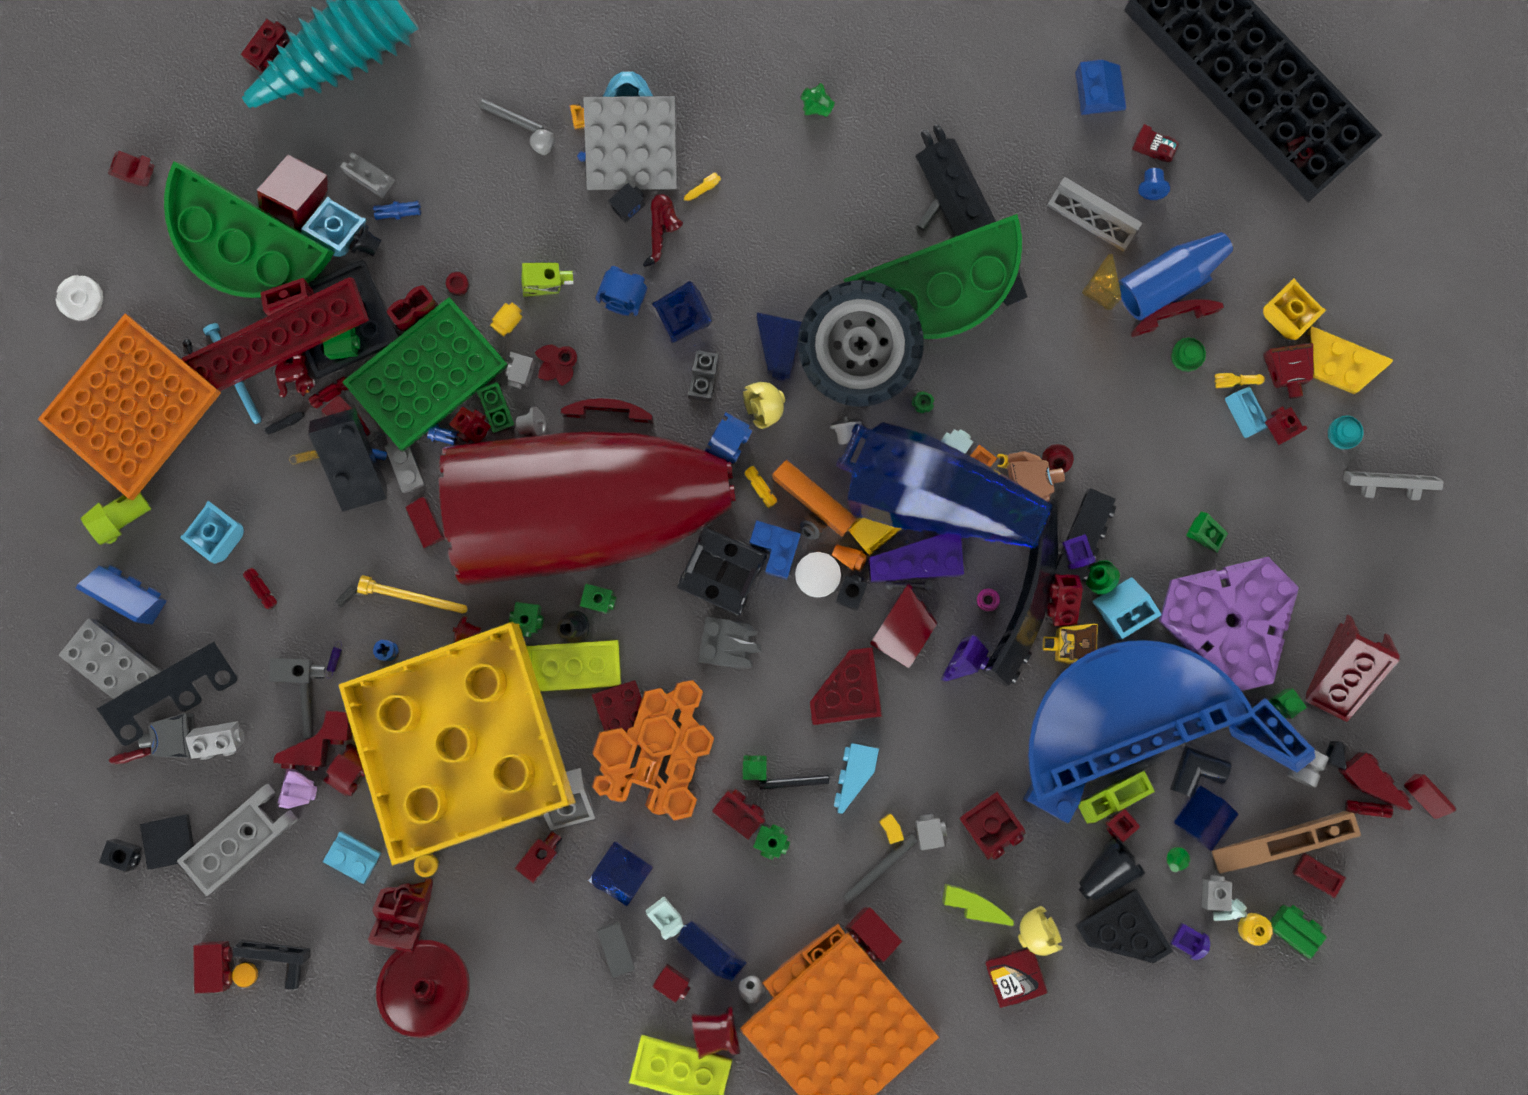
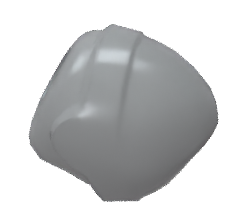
[530,129,555,155]
[739,976,764,1003]

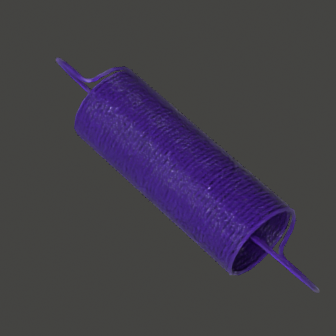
[326,641,342,678]

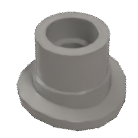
[516,407,547,436]
[830,417,862,444]

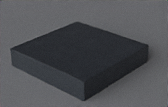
[140,814,194,870]

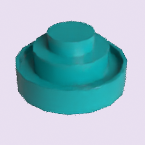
[1328,416,1364,450]

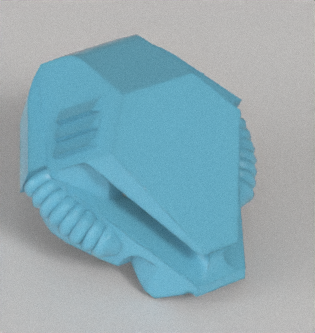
[603,72,653,97]

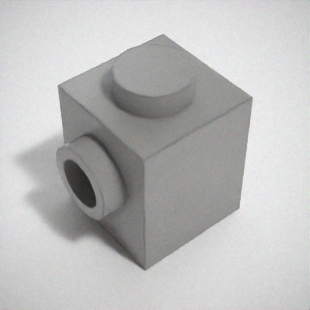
[915,814,947,850]
[1202,875,1232,911]

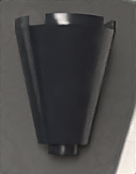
[1079,837,1146,901]

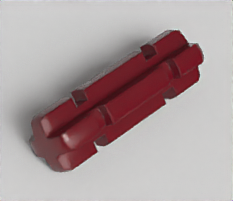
[308,376,348,408]
[243,568,277,609]
[1345,800,1393,818]

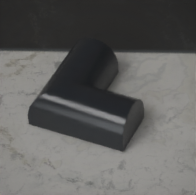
[1170,746,1231,798]

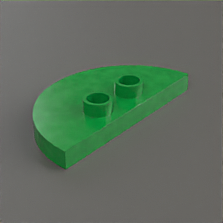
[164,161,335,299]
[843,214,1022,339]

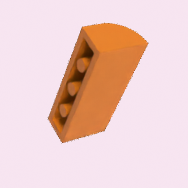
[773,460,858,537]

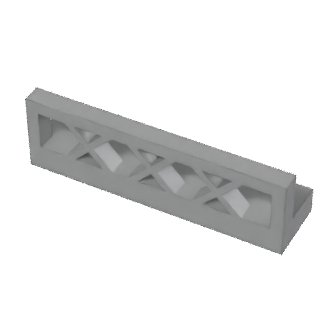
[1047,177,1142,252]

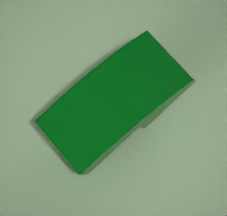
[477,382,515,433]

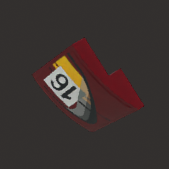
[985,948,1048,1008]

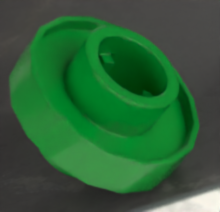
[1171,337,1206,372]
[1086,560,1120,594]

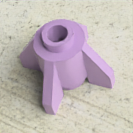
[278,769,317,809]

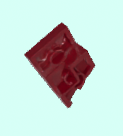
[870,584,937,668]
[368,878,433,953]

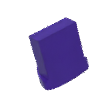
[1062,534,1096,570]
[1170,923,1210,960]

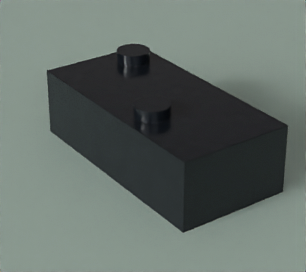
[308,408,387,512]

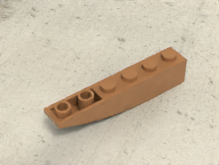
[1211,811,1361,874]

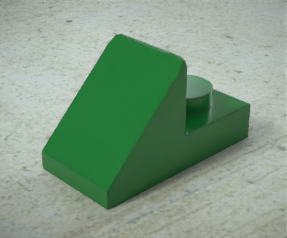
[1186,511,1228,553]

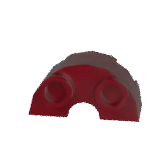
[323,743,365,797]

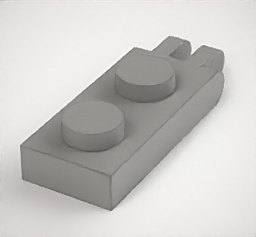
[384,435,425,494]

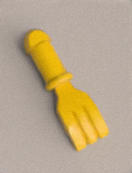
[1215,373,1265,388]

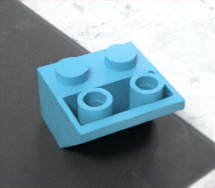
[1092,577,1162,640]

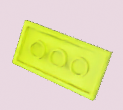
[526,640,621,692]
[629,1035,732,1095]

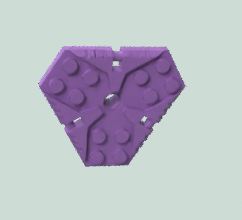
[1159,557,1299,691]

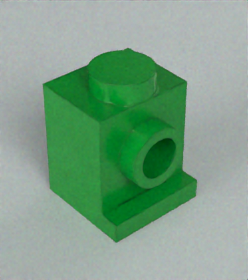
[1268,688,1307,718]
[743,755,767,780]

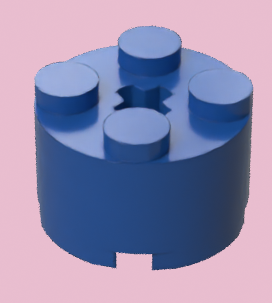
[595,266,648,316]
[704,412,752,464]

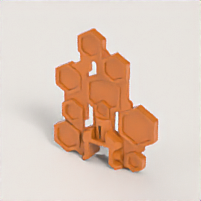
[592,680,714,820]

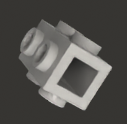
[185,721,244,760]

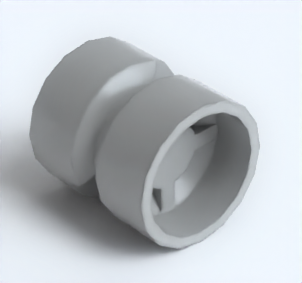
[1287,751,1329,788]

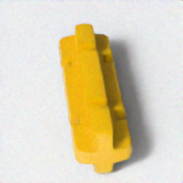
[744,466,777,508]

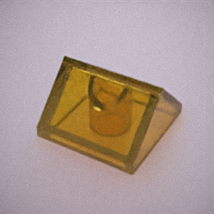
[1081,254,1122,310]

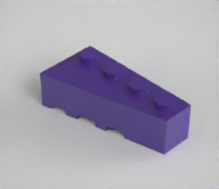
[868,528,964,583]

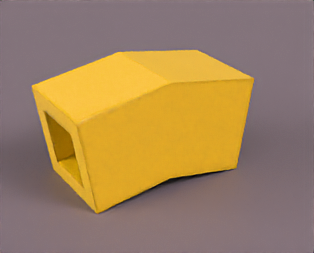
[879,813,904,844]

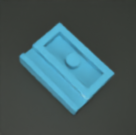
[323,831,382,884]

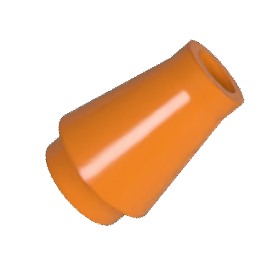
[832,544,868,572]

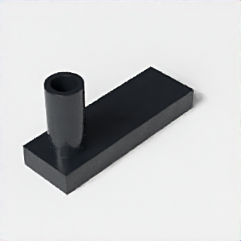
[233,940,310,990]

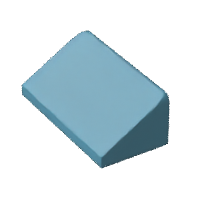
[1225,386,1268,438]

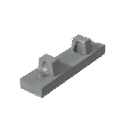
[1343,471,1444,500]

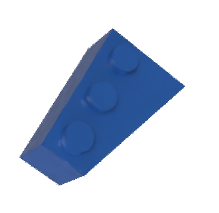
[1229,698,1316,772]

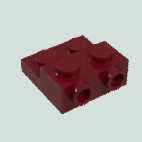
[959,792,1026,860]

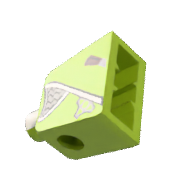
[521,263,573,297]

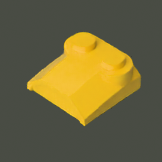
[1263,278,1326,340]

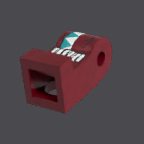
[1132,124,1179,162]

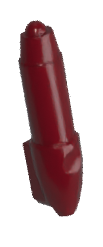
[109,747,151,764]

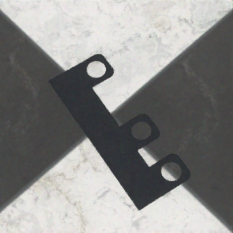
[97,642,237,746]

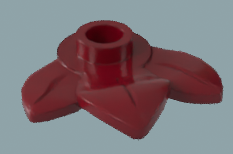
[535,344,577,386]

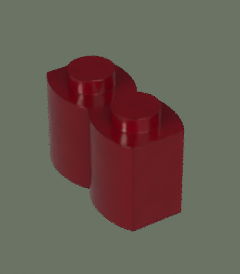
[387,285,438,331]

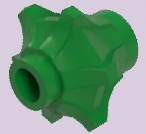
[800,83,835,117]

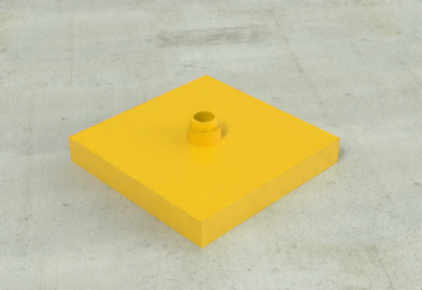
[338,623,576,865]

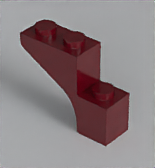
[273,711,353,771]

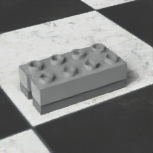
[59,618,163,699]

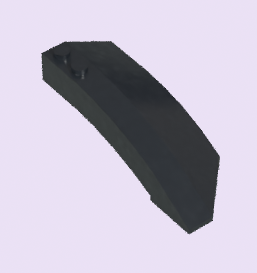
[982,499,1058,686]

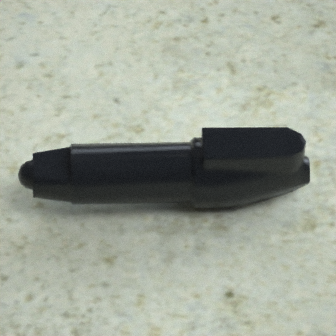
[264,412,305,435]

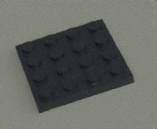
[304,259,399,379]

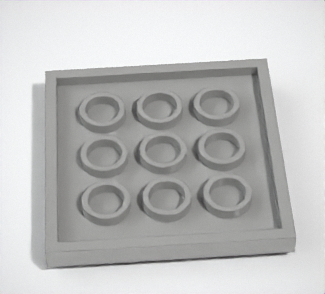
[583,96,677,190]

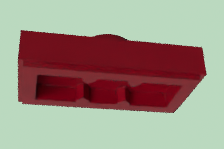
[1292,853,1346,898]

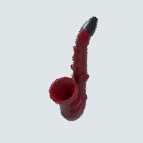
[643,194,683,267]

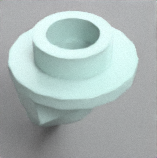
[1213,899,1247,921]

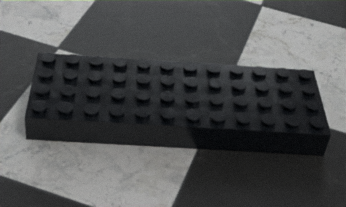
[1124,0,1382,203]

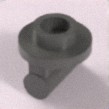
[799,513,827,540]

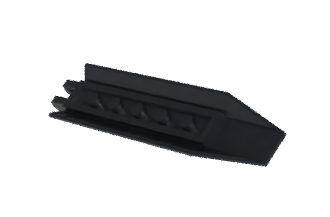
[915,124,1028,306]

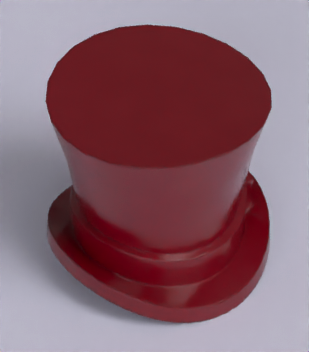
[692,1006,740,1059]

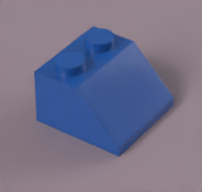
[1075,59,1126,115]
[1023,783,1086,823]

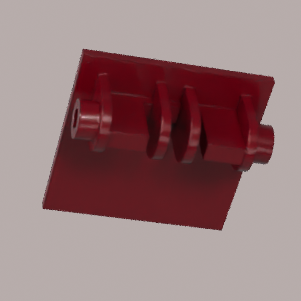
[592,680,642,732]

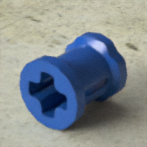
[373,640,399,661]

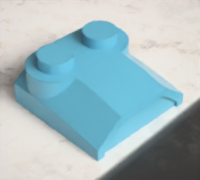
[301,197,366,257]
[180,501,244,564]

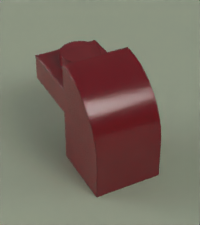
[108,150,155,186]

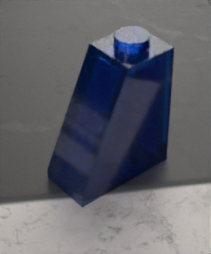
[756,312,802,381]
[677,921,747,981]

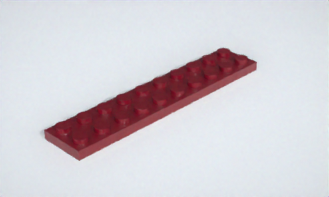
[181,277,369,391]

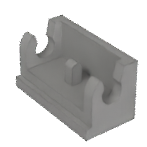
[340,153,395,199]

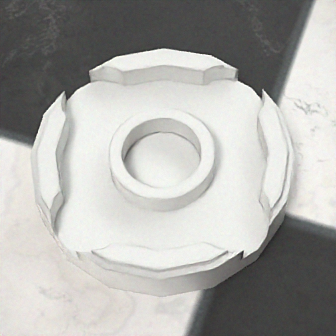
[56,275,103,321]
[795,552,841,598]

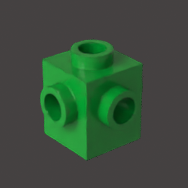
[509,602,544,637]
[753,824,790,860]

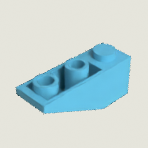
[834,743,879,814]

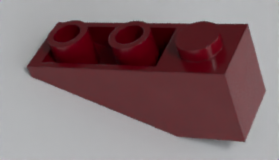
[1338,752,1413,811]

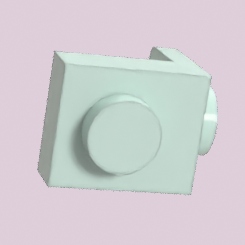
[646,897,683,940]

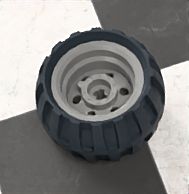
[798,280,924,407]

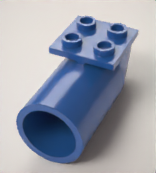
[1117,232,1233,321]

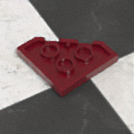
[810,647,882,725]

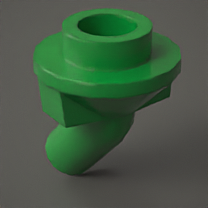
[1166,847,1190,872]

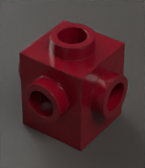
[449,406,491,443]

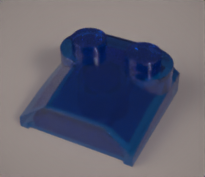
[652,281,713,343]
[588,841,653,906]

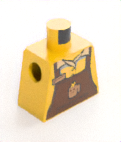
[1043,624,1098,665]

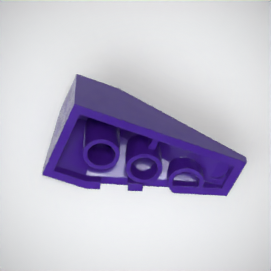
[940,635,990,682]

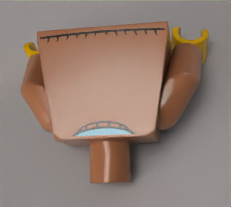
[997,451,1065,523]

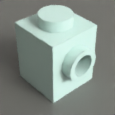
[937,429,973,468]

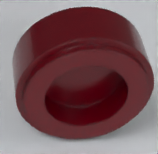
[446,272,469,296]

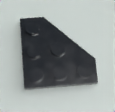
[1075,889,1173,964]

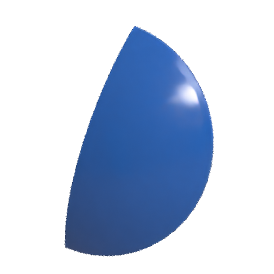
[1028,640,1255,801]

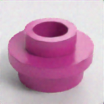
[977,588,1000,612]

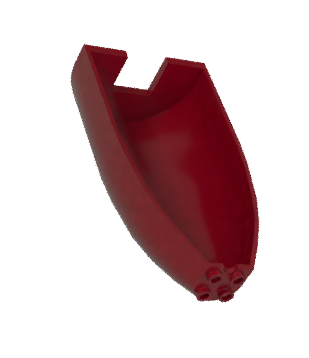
[439,431,736,586]

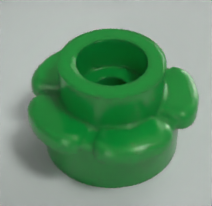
[912,391,934,414]

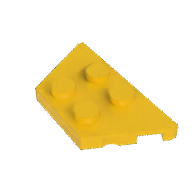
[1308,326,1393,394]

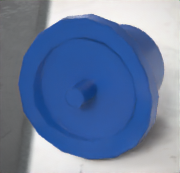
[1138,168,1170,200]

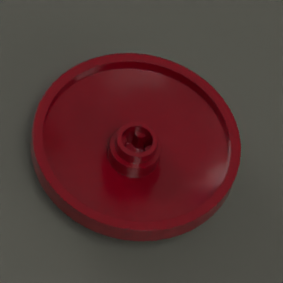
[376,940,470,1038]

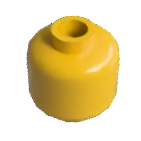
[1238,913,1273,946]

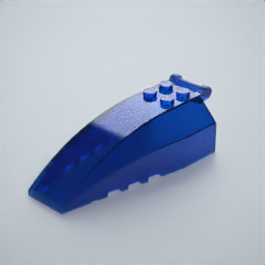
[836,422,1052,548]

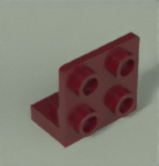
[712,788,765,840]

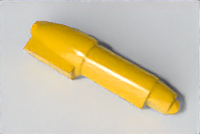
[684,173,721,201]

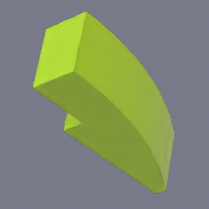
[1078,771,1155,824]
[942,884,1014,926]

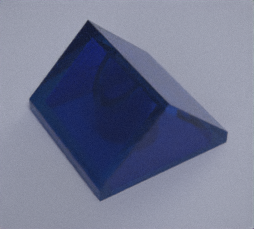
[1173,785,1239,851]

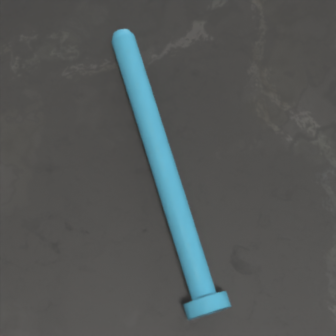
[203,323,261,424]

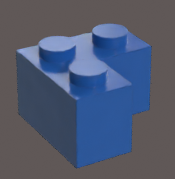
[750,520,801,580]

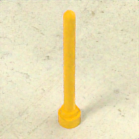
[357,575,468,614]

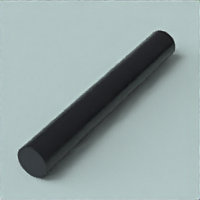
[759,775,829,790]

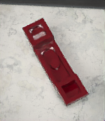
[1131,299,1224,337]
[560,398,654,424]

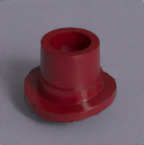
[1041,444,1074,473]
[452,616,481,643]

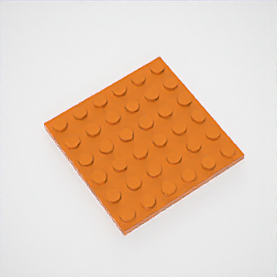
[38,314,221,500]
[740,932,939,1095]

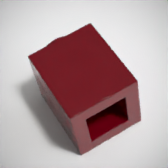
[652,964,690,1003]

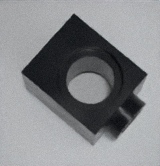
[835,574,867,611]
[99,839,142,872]

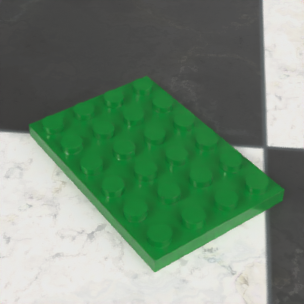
[342,297,508,452]

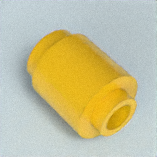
[490,302,523,337]

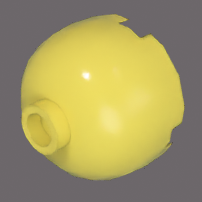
[743,382,785,429]
[1018,906,1062,956]

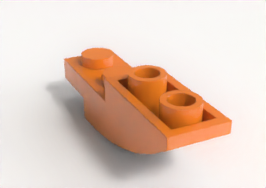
[762,924,845,998]

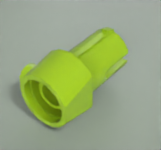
[80,492,151,545]

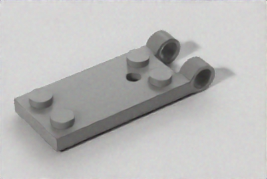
[177,784,298,896]

